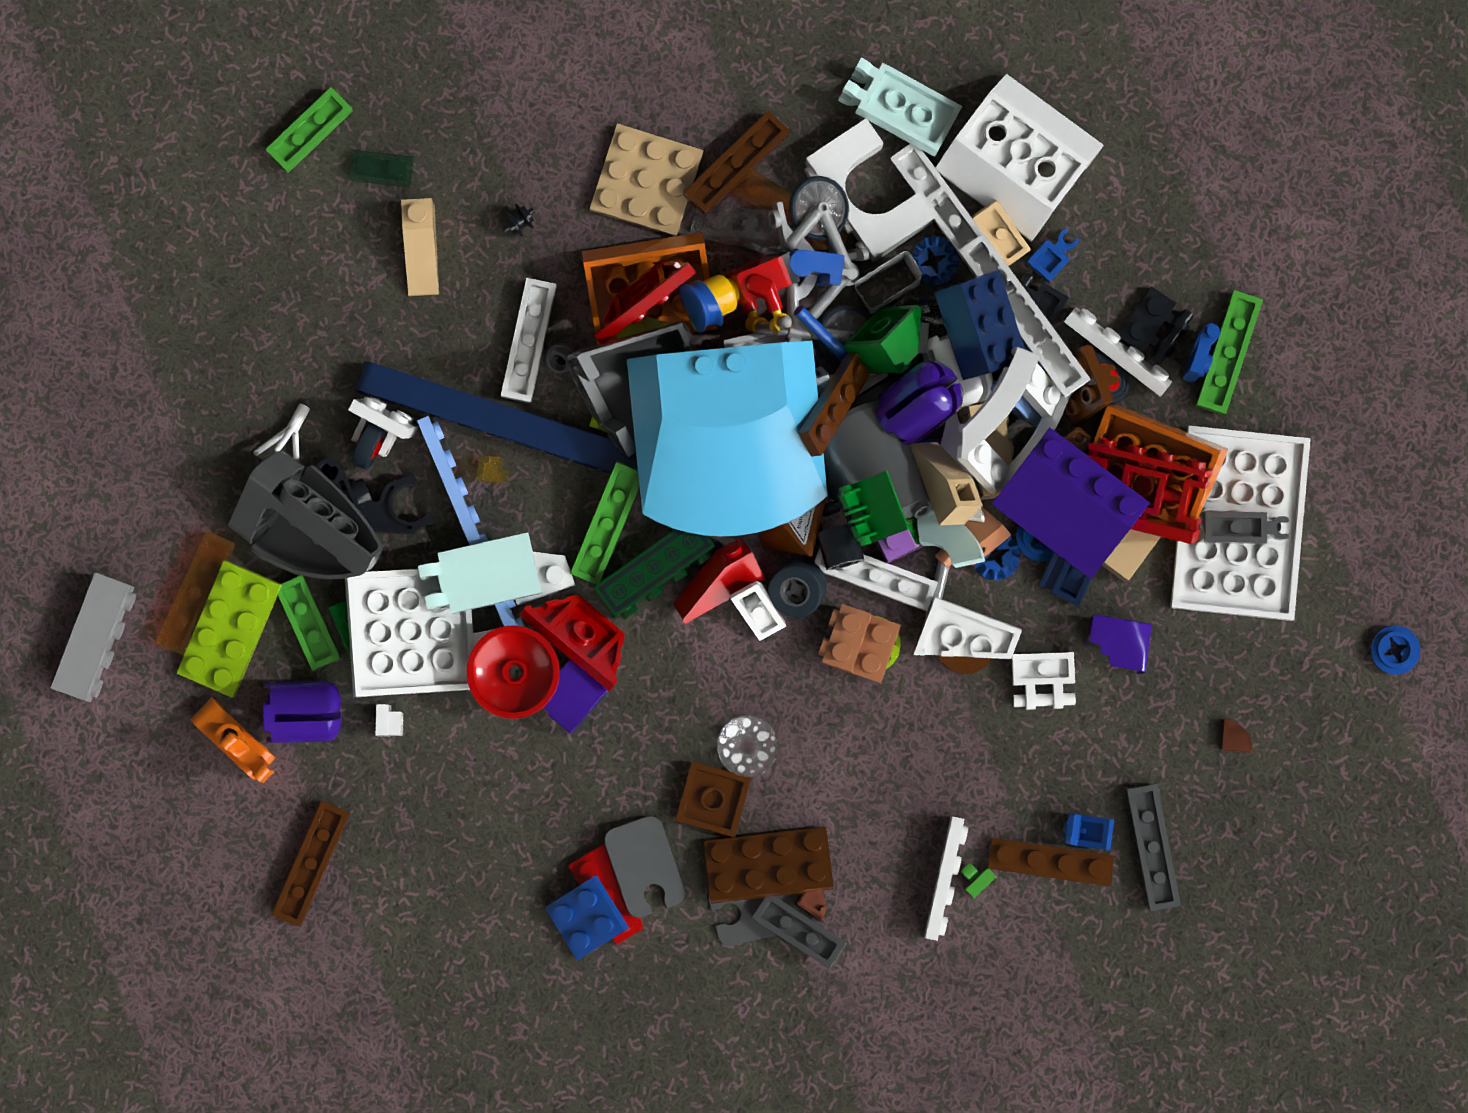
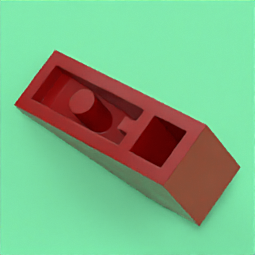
[673,537,765,624]

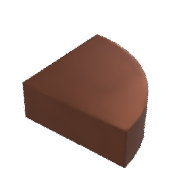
[1221,719,1253,753]
[794,891,826,921]

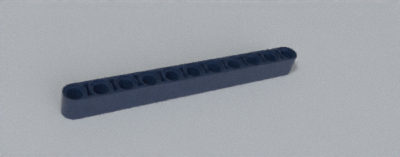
[354,361,638,474]

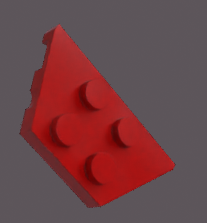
[594,261,696,344]
[519,594,625,692]

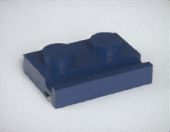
[1039,552,1094,606]

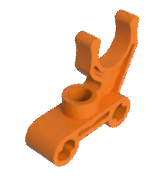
[190,697,276,783]

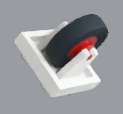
[349,396,419,470]

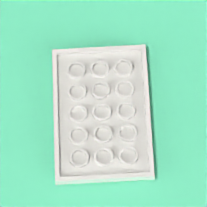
[1170,426,1310,621]

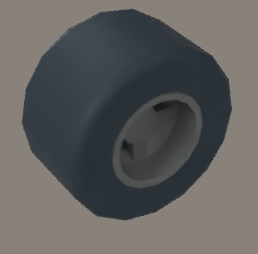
[768,558,827,618]

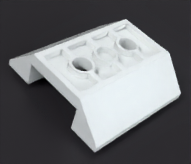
[936,74,1104,242]

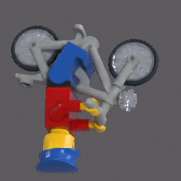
[678,176,870,368]

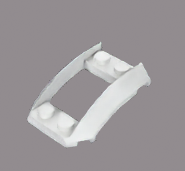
[957,347,1072,494]

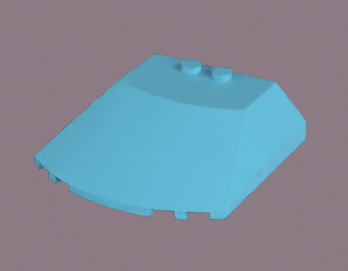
[627,341,828,536]

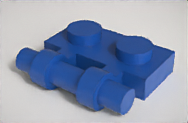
[1182,323,1220,383]

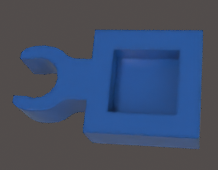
[1026,229,1079,283]

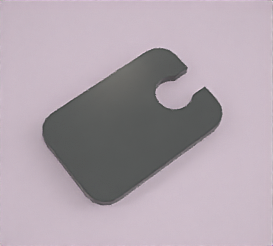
[603,816,685,918]
[709,893,808,946]

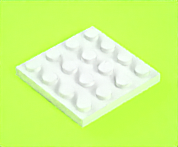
[345,569,474,697]

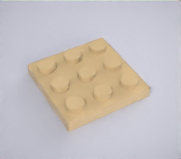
[590,124,704,237]

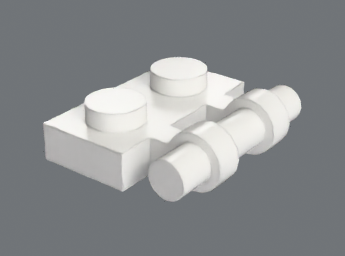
[1011,652,1076,710]

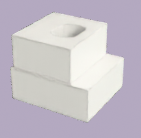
[376,704,403,737]

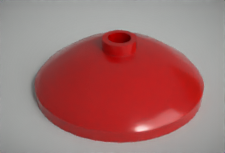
[466,625,560,719]

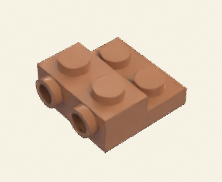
[819,604,901,684]

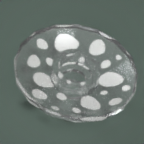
[717,716,778,777]

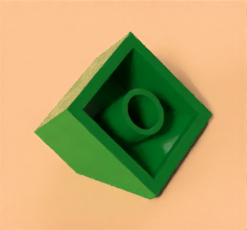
[843,305,921,374]

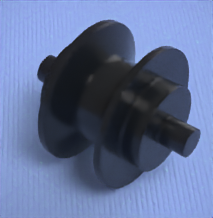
[502,203,535,237]

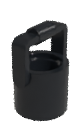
[816,500,865,570]

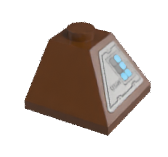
[758,497,827,557]

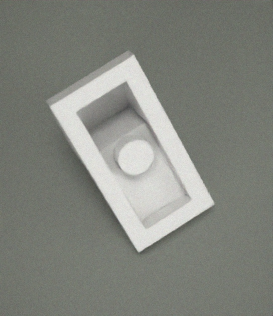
[730,581,786,641]

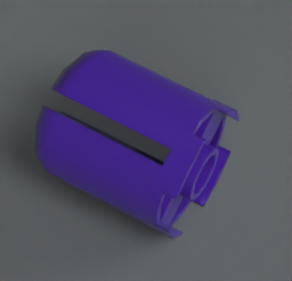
[876,361,964,445]
[263,681,342,743]

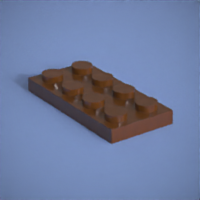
[704,827,834,904]

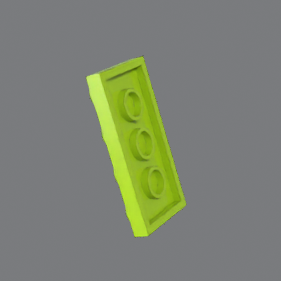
[177,560,282,698]

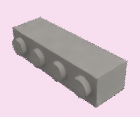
[51,573,136,702]

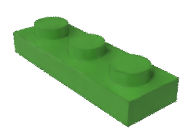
[265,87,353,173]
[278,575,342,672]

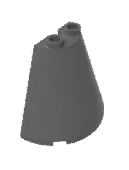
[567,321,699,457]
[823,401,933,519]

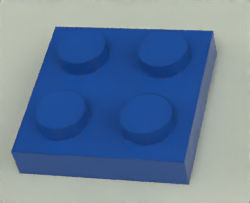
[545,875,629,960]

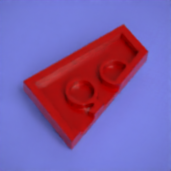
[568,844,643,945]

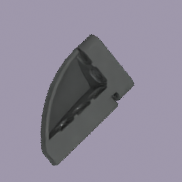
[228,450,382,579]

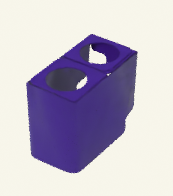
[1085,614,1152,674]
[544,659,609,735]

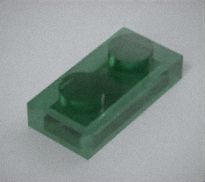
[350,150,415,188]

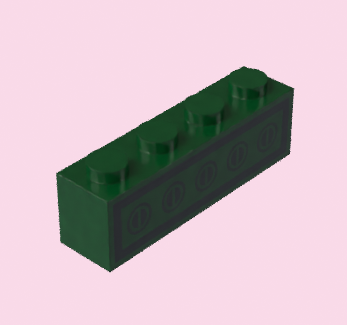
[594,529,715,620]

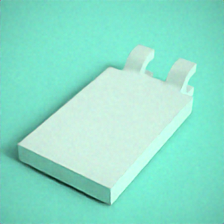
[838,57,962,157]
[418,532,542,614]

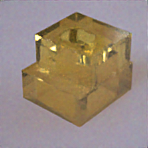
[476,455,510,485]

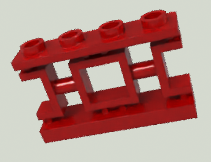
[1087,437,1213,544]

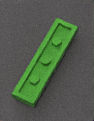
[1195,290,1263,415]
[570,460,640,585]

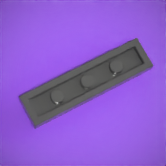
[1126,784,1181,911]

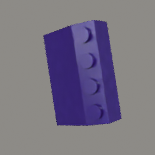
[991,427,1150,579]

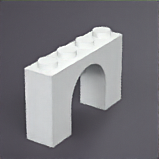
[804,118,935,263]

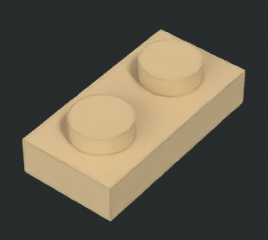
[971,200,1031,266]

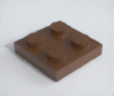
[675,761,751,838]

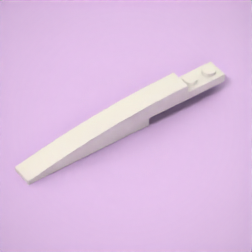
[890,144,1091,398]

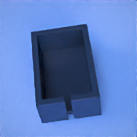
[934,270,1025,380]

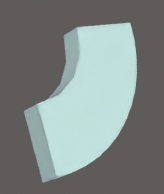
[917,513,985,568]

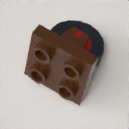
[1065,345,1130,425]

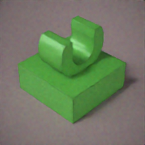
[960,863,996,898]

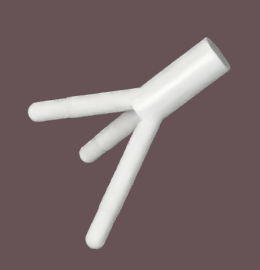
[253,404,310,463]

